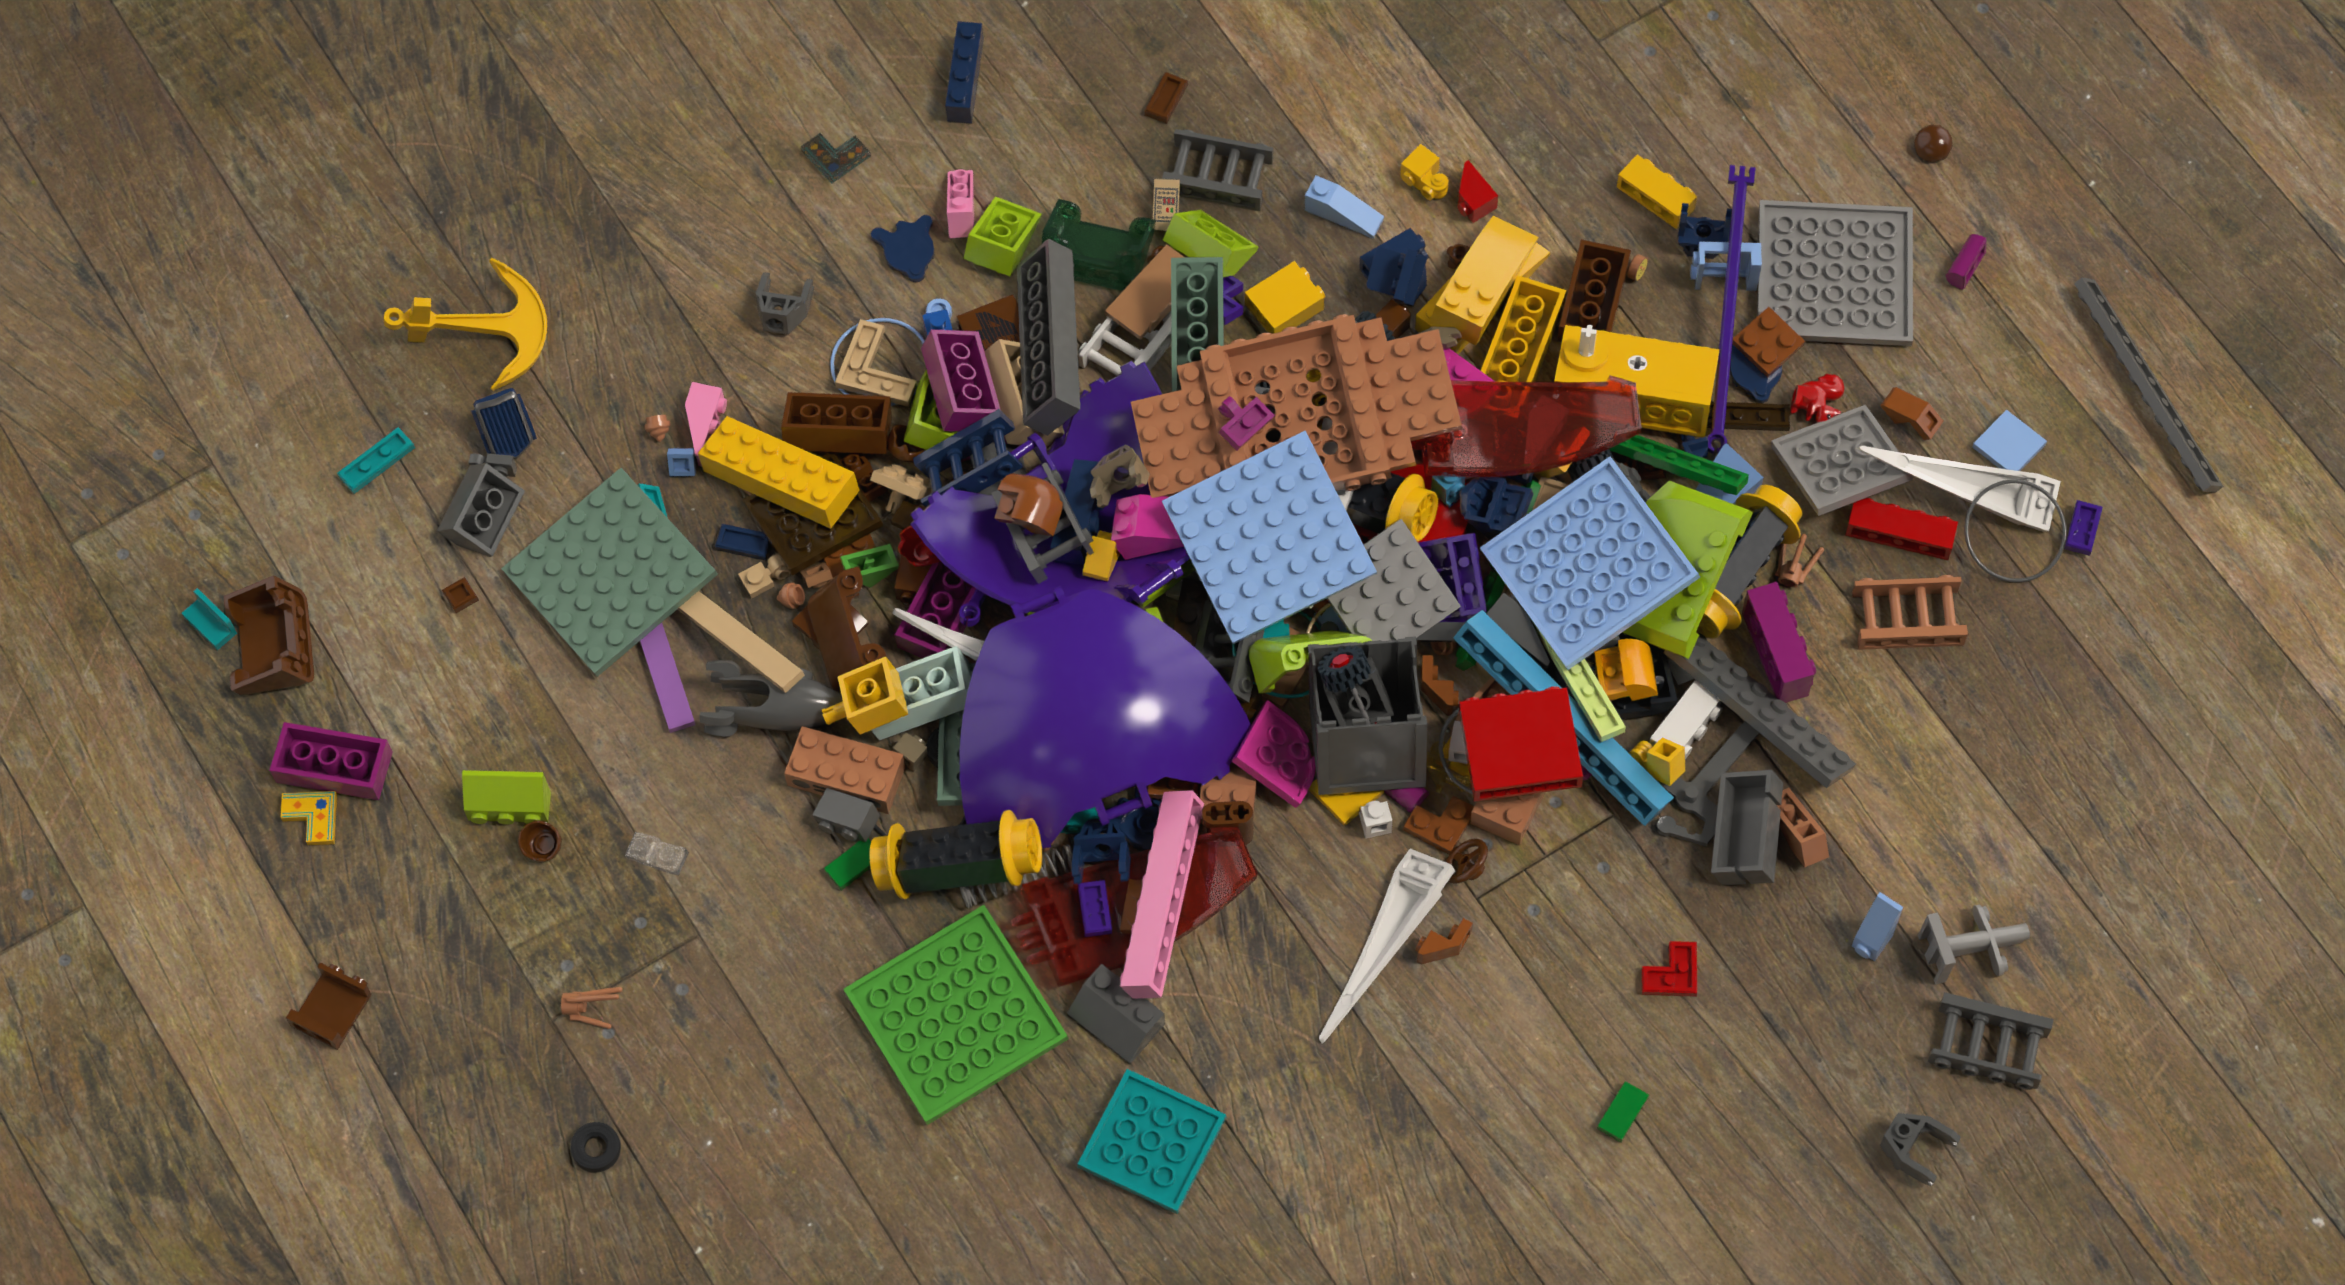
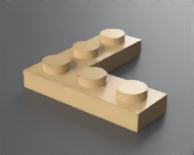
[835,319,917,407]

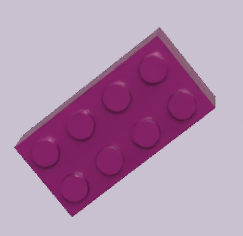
[921,329,1001,431]
[895,561,976,658]
[1742,582,1816,703]
[269,722,393,800]

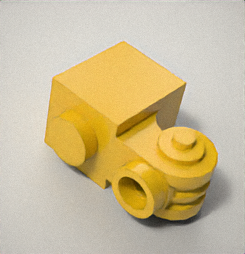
[1400,144,1449,200]
[1629,737,1685,786]

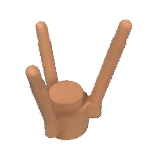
[1775,534,1824,588]
[561,987,622,1029]

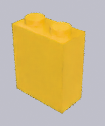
[1245,261,1325,334]

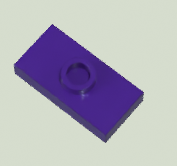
[2064,500,2103,556]
[1078,880,1112,937]

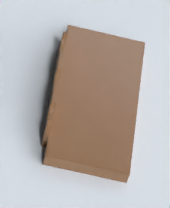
[1105,245,1185,340]

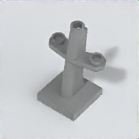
[1917,905,2030,985]

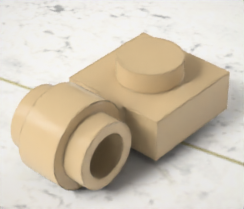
[738,554,790,599]

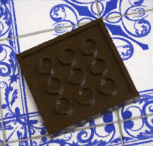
[743,452,883,576]

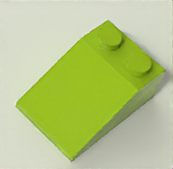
[964,197,1042,276]

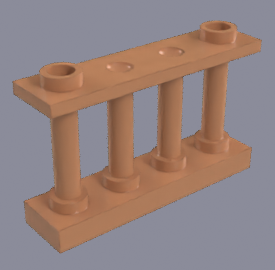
[1852,575,1968,650]

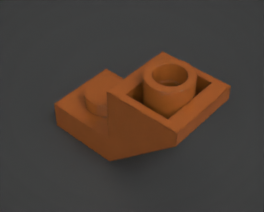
[1880,387,1943,440]
[1421,655,1459,716]
[1415,918,1473,964]

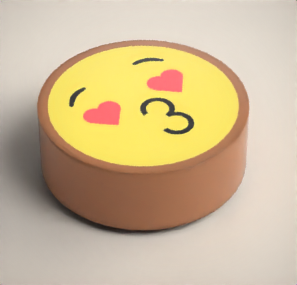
[1627,254,1648,281]

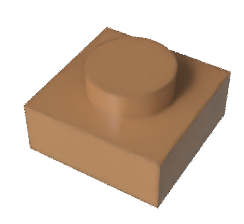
[800,562,833,588]

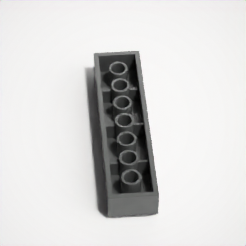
[1017,238,1081,436]

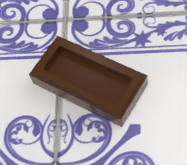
[1144,72,1188,124]

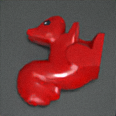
[1790,374,1845,423]

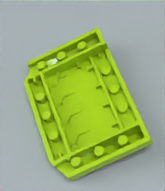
[1622,481,1753,659]

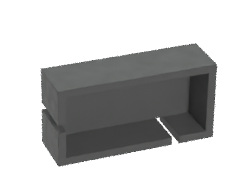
[1711,770,1783,885]

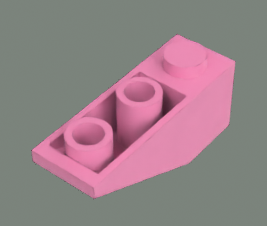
[947,169,975,238]
[685,382,727,467]

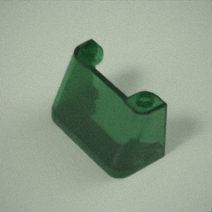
[1041,199,1156,291]

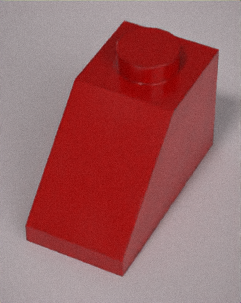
[1457,160,1498,223]

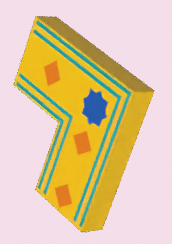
[281,791,337,845]

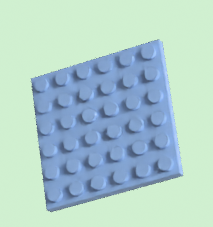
[1162,431,1377,644]
[1480,456,1700,670]

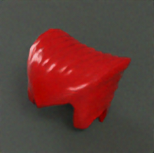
[897,526,940,567]

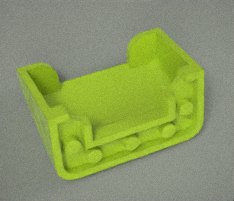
[1249,630,1372,693]

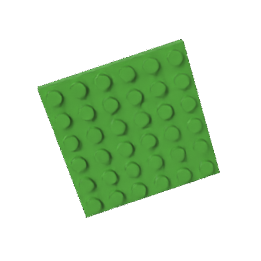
[843,905,1069,1125]

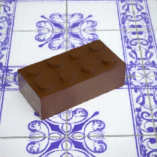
[1557,239,1631,342]
[781,392,892,454]

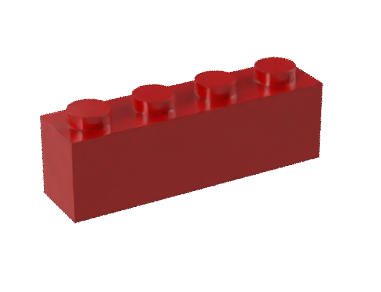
[1845,497,1958,560]

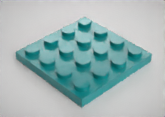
[1077,1069,1226,1214]

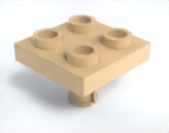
[870,464,932,514]

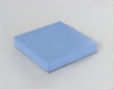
[1972,410,2047,471]

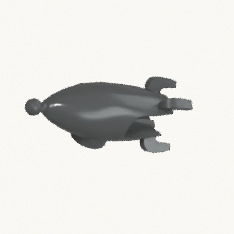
[699,660,843,737]

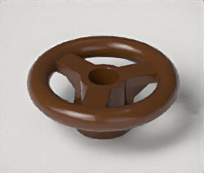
[1445,839,1488,884]

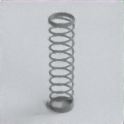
[960,844,1073,908]

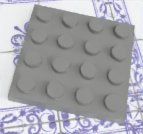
[1771,405,1913,516]
[1326,519,1461,641]

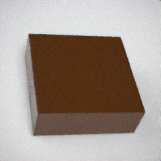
[442,577,479,613]

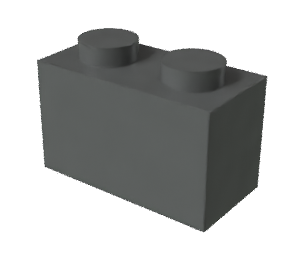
[813,788,880,842]

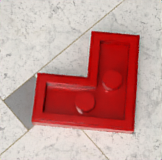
[1641,941,1697,997]

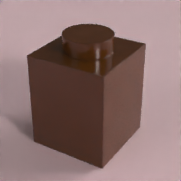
[1376,299,1411,339]

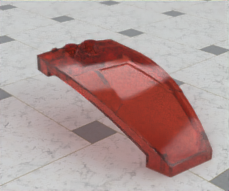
[1411,375,1642,477]
[1011,827,1258,987]

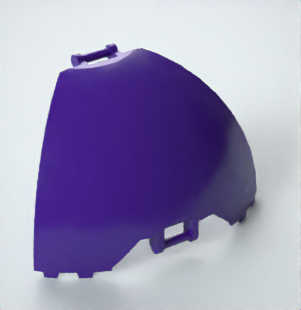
[911,361,1190,613]
[960,586,1251,849]

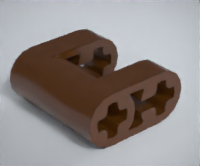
[1202,801,1254,847]

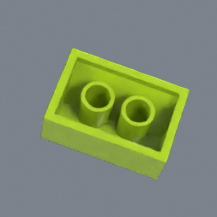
[1163,210,1258,277]
[904,369,959,450]
[462,770,551,825]

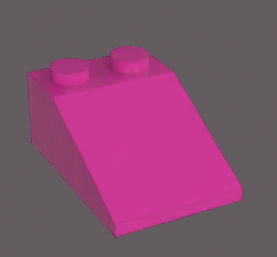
[1111,494,1184,560]

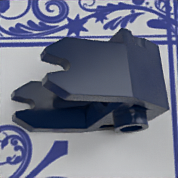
[1678,203,1732,259]
[1072,818,1131,884]

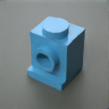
[1431,461,1465,508]

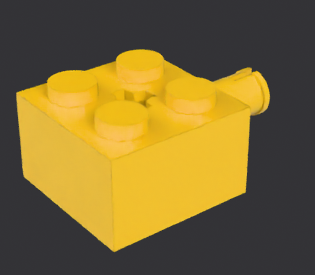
[822,656,909,734]

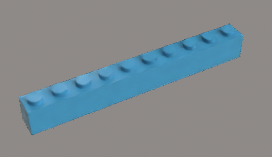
[1453,610,1674,826]

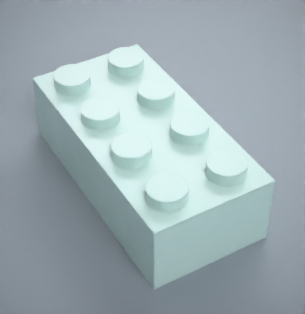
[871,646,972,740]

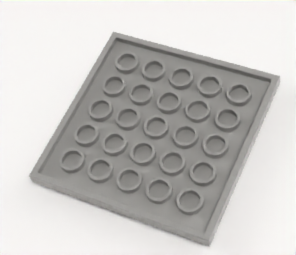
[1757,200,1913,346]

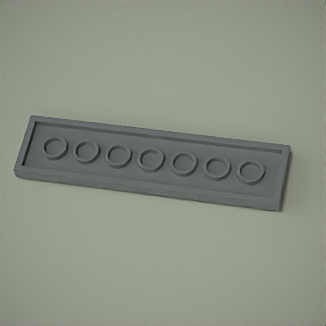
[1664,633,1856,788]

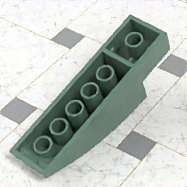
[1171,257,1224,392]

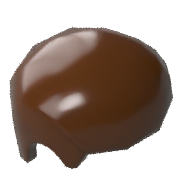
[1914,124,1953,162]
[887,425,926,462]
[518,820,562,862]

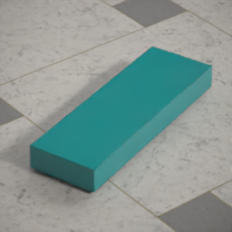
[337,427,415,494]

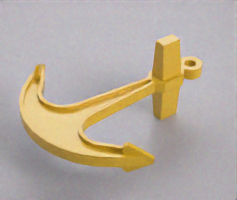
[383,258,547,391]

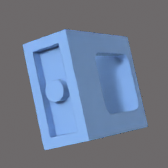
[1690,242,1762,291]

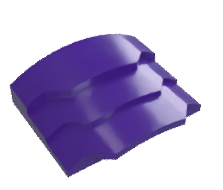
[1418,533,1487,622]

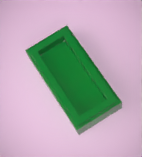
[824,838,871,891]
[1597,1081,1649,1143]

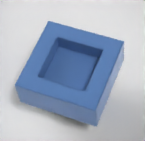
[667,448,696,476]

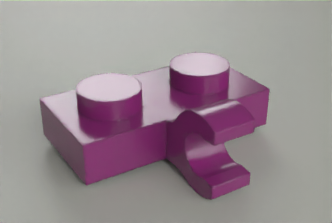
[1218,396,1275,451]

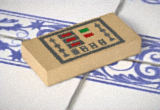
[1152,179,1180,230]

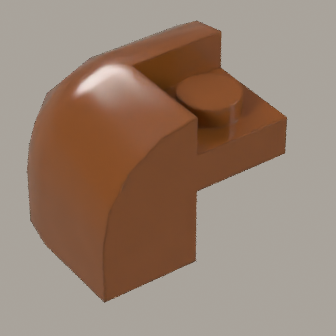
[994,473,1063,536]

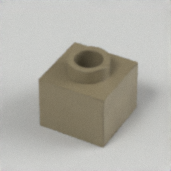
[893,732,927,772]

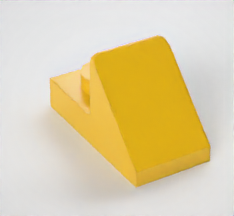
[1083,530,1120,582]

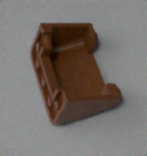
[808,566,887,693]
[223,575,314,695]

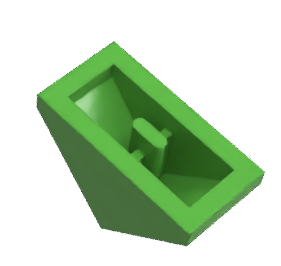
[840,544,899,587]

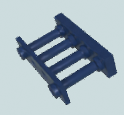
[913,409,1023,508]

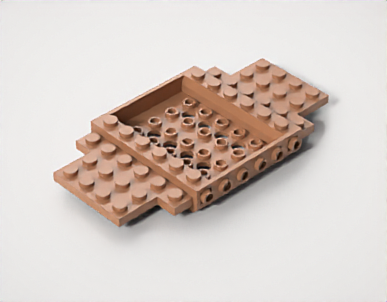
[1131,314,1462,498]

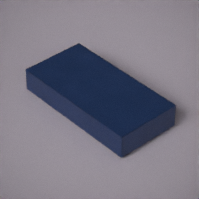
[715,524,771,561]

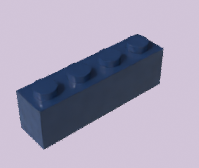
[945,21,984,124]
[1050,459,1104,565]

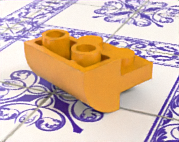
[1594,639,1658,701]

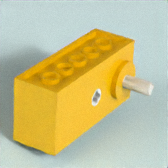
[1552,325,1719,437]

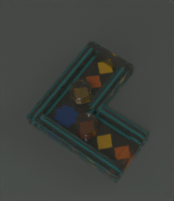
[800,133,871,184]

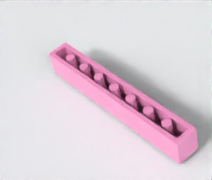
[1120,790,1204,999]

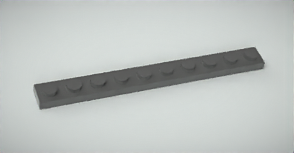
[2074,277,2224,493]

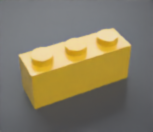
[1617,154,1697,229]

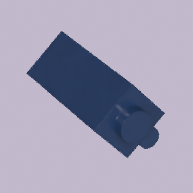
[1359,228,1429,280]

